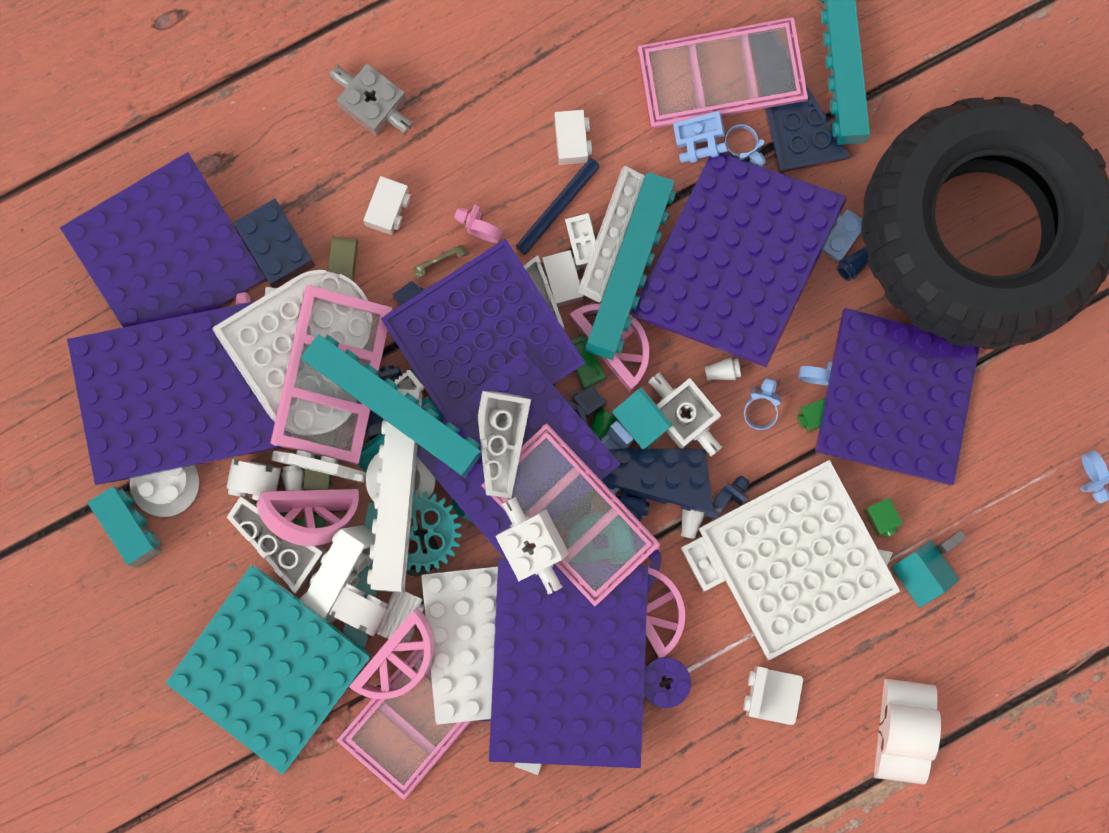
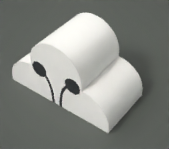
[874,678,941,785]

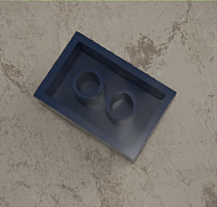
[233,198,315,288]

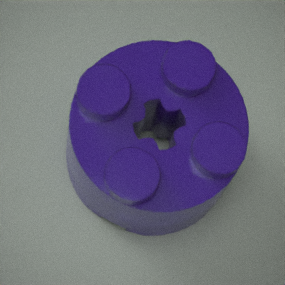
[644,657,691,708]

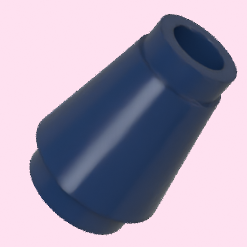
[837,247,868,281]

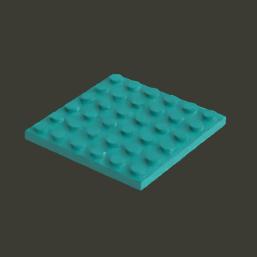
[165,564,372,775]

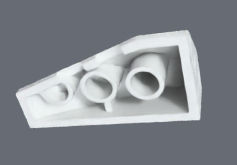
[478,391,531,499]

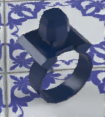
[712,476,749,519]

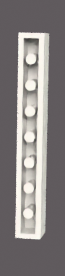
[367,389,423,593]

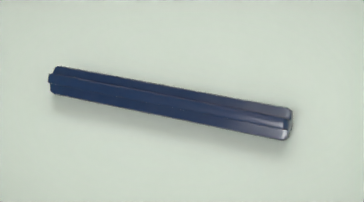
[516,158,599,255]

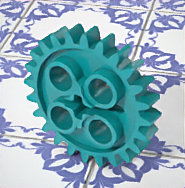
[407,492,462,573]

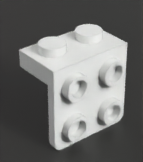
[743,667,803,725]

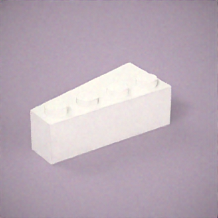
[227,496,327,594]
[300,525,376,624]

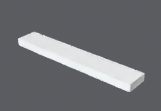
[578,166,646,302]

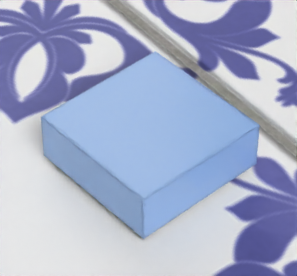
[607,421,633,449]

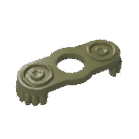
[413,245,469,279]

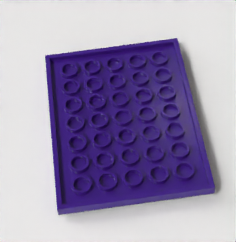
[631,153,846,368]
[67,301,292,485]
[489,559,648,768]

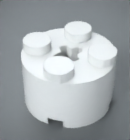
[226,458,281,500]
[329,584,388,637]

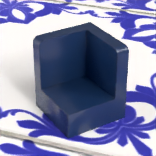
[572,385,607,419]

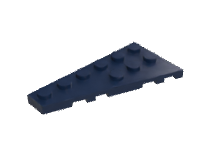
[748,32,851,173]
[601,449,714,517]

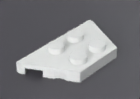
[271,450,366,482]

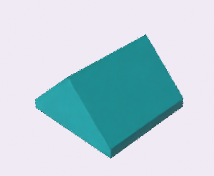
[612,387,673,450]
[891,539,959,608]

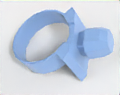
[724,124,766,167]
[798,362,832,386]
[744,377,781,430]
[1080,450,1109,504]

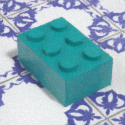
[87,486,162,568]

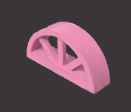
[569,303,649,393]
[256,489,359,546]
[646,567,685,658]
[349,608,435,699]

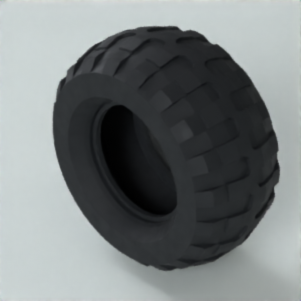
[861,97,1109,350]

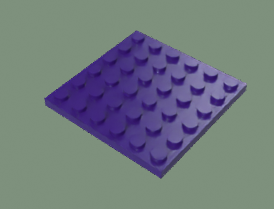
[59,152,265,328]
[381,238,586,418]
[815,308,979,486]
[417,351,620,559]

